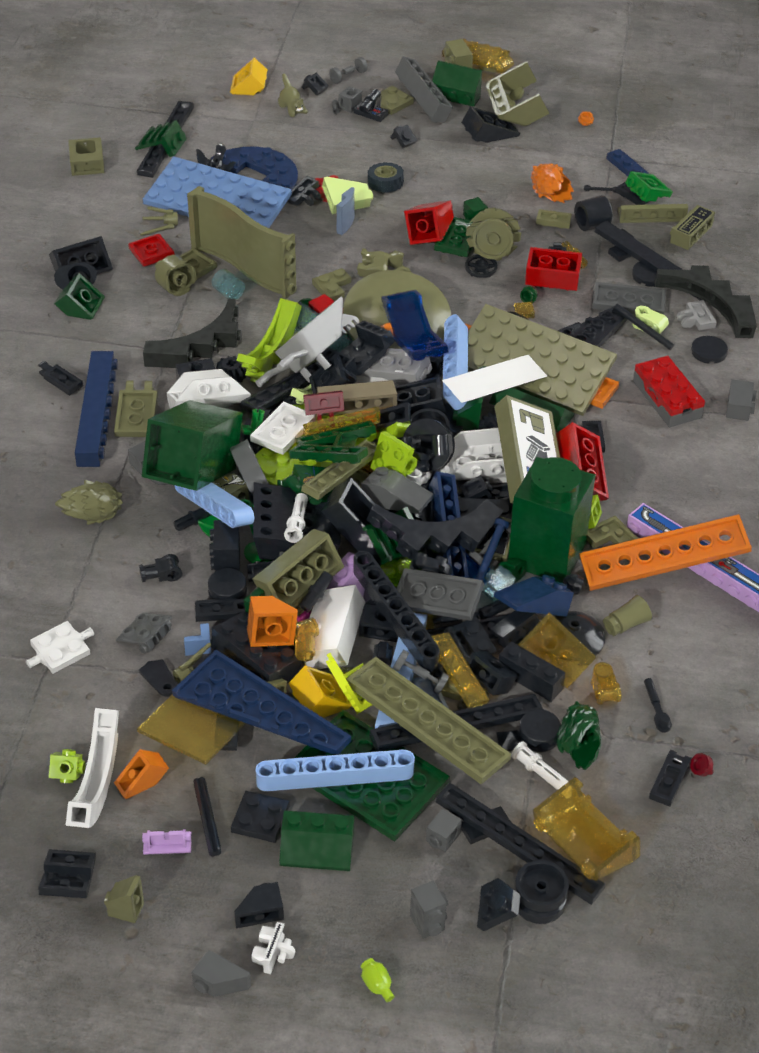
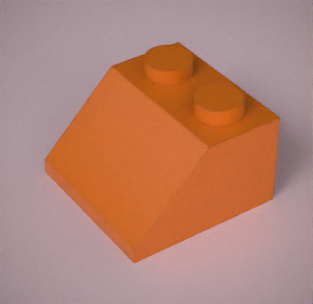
[247,596,298,647]

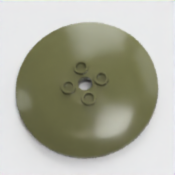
[343,270,451,350]

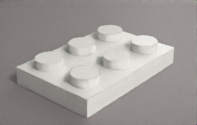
[250,402,316,455]

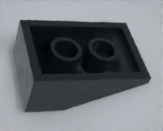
[461,106,520,143]

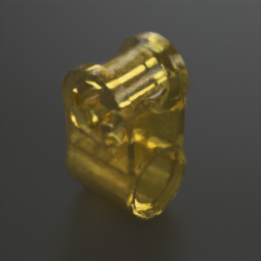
[591,662,622,705]

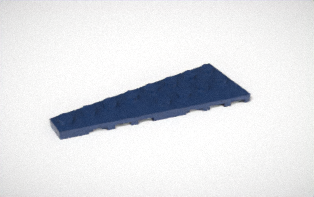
[172,650,351,755]

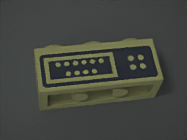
[670,205,715,250]

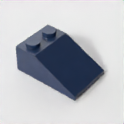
[493,575,574,617]

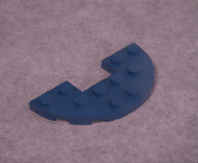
[210,146,298,190]

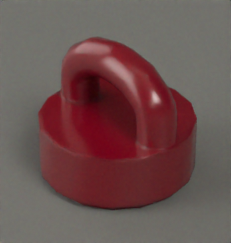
[690,753,714,777]

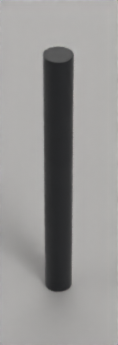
[613,303,674,350]

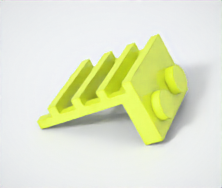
[325,653,372,714]

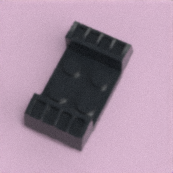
[322,320,395,375]

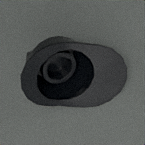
[54,262,97,289]

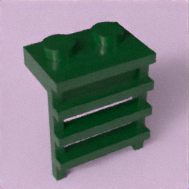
[135,120,187,157]
[363,507,414,565]

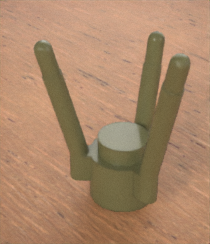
[140,206,178,236]
[172,643,211,683]

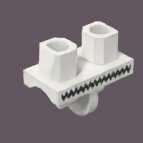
[252,922,296,974]

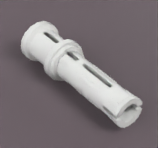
[284,493,308,543]
[511,741,574,796]

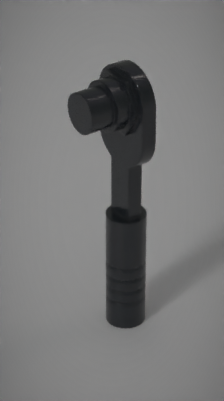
[644,678,672,733]

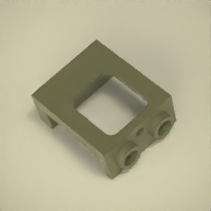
[68,137,105,176]

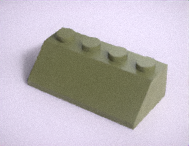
[252,529,345,608]

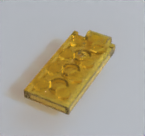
[442,39,514,73]

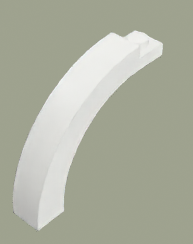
[66,708,119,828]

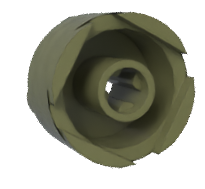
[155,255,196,296]

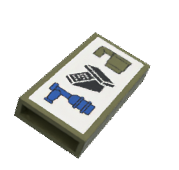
[495,395,560,503]

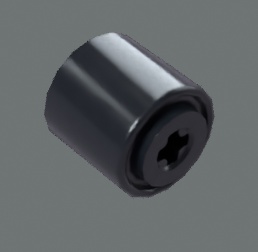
[574,195,613,231]

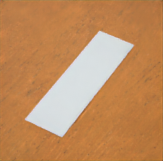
[442,355,547,403]

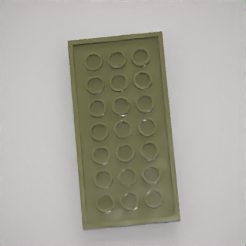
[468,304,617,416]

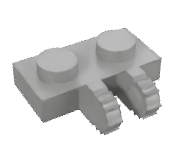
[676,300,717,330]

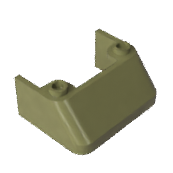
[486,61,550,126]

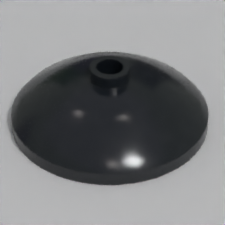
[541,611,605,662]

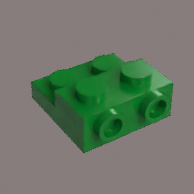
[625,171,673,202]

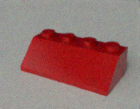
[556,422,609,501]

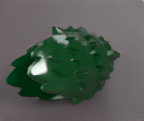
[556,701,601,770]

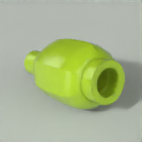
[360,958,395,1002]

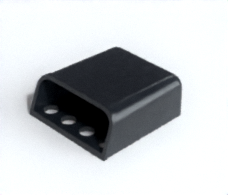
[253,482,341,560]

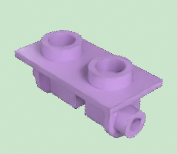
[143,829,191,854]

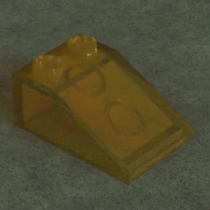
[518,612,596,689]

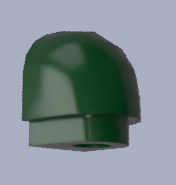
[497,558,527,584]

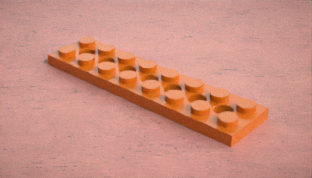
[579,514,752,591]

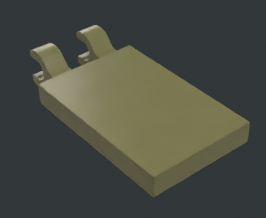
[114,380,158,437]

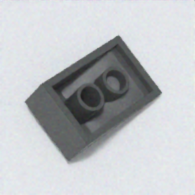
[361,467,434,514]

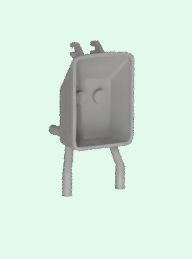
[256,296,359,387]

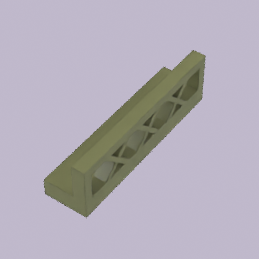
[617,204,688,223]

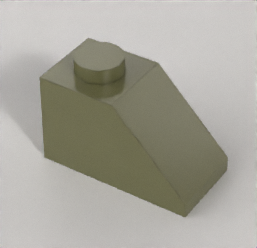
[104,875,144,923]

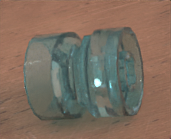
[212,269,245,300]

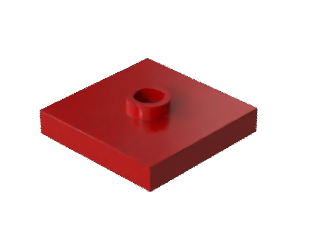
[128,233,175,267]

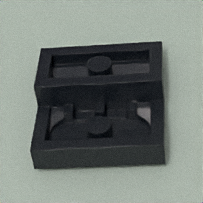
[38,849,96,899]

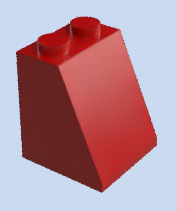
[404,200,454,245]

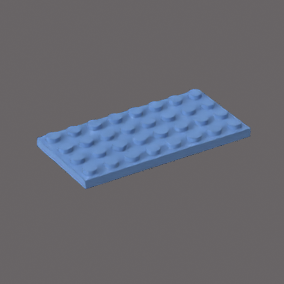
[143,157,292,228]

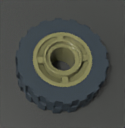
[368,162,404,193]

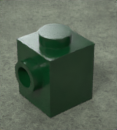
[463,197,488,220]

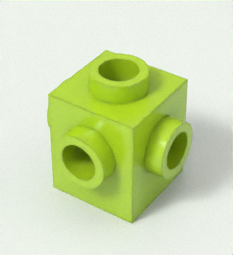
[49,749,85,783]

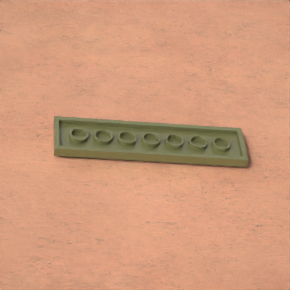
[346,657,511,785]

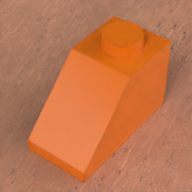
[114,749,169,799]

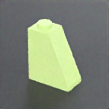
[322,177,373,214]

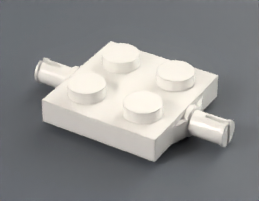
[26,621,94,674]

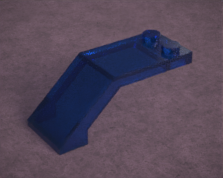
[381,290,448,361]

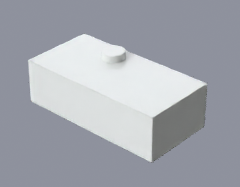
[298,585,365,669]

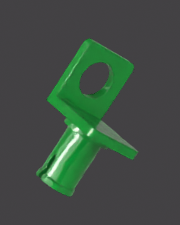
[241,409,265,447]

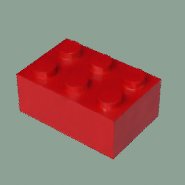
[525,247,582,291]

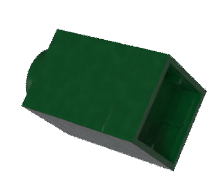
[142,400,243,491]
[508,457,595,583]

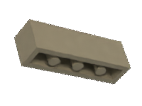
[317,380,397,416]

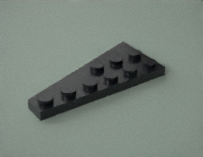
[558,307,627,347]

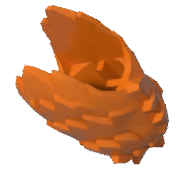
[531,163,574,203]

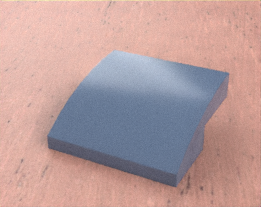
[336,187,355,235]

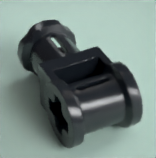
[139,554,183,582]

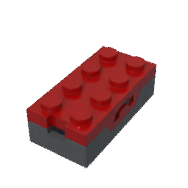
[633,356,705,428]

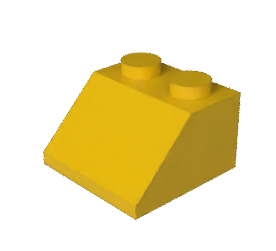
[230,58,268,95]
[288,666,352,718]

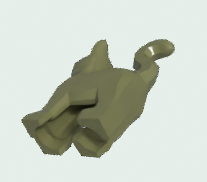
[357,248,412,277]

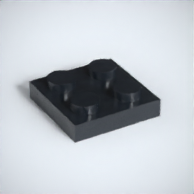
[231,790,290,843]

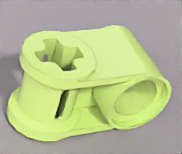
[632,306,669,334]

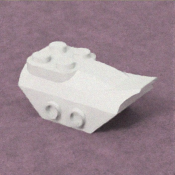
[167,369,251,409]
[434,428,507,484]

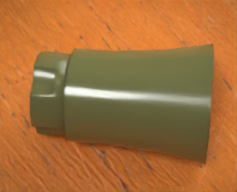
[603,595,652,636]

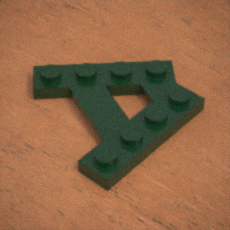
[289,420,376,464]

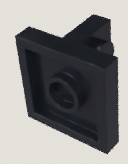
[309,354,357,394]

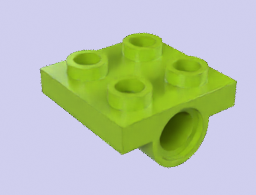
[370,431,417,477]

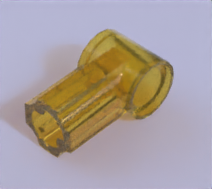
[295,618,319,662]

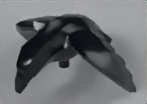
[196,144,236,172]

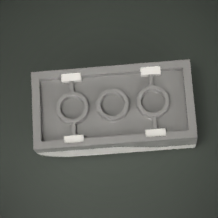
[355,348,432,386]

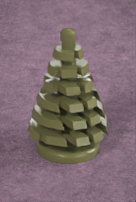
[466,208,521,261]

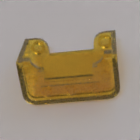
[533,777,640,880]

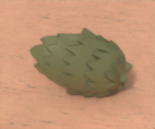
[55,480,123,525]

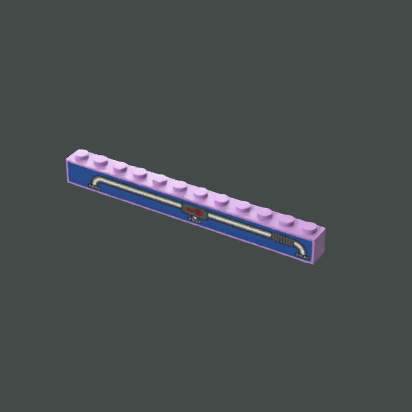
[627,503,759,612]

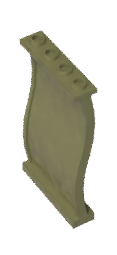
[187,186,297,299]

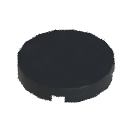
[632,261,657,287]
[691,335,728,363]

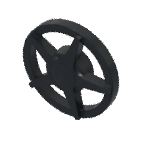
[465,254,498,278]

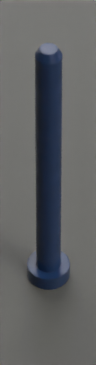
[475,518,510,580]

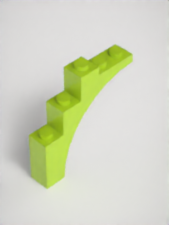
[236,298,302,383]

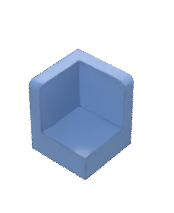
[184,623,211,656]

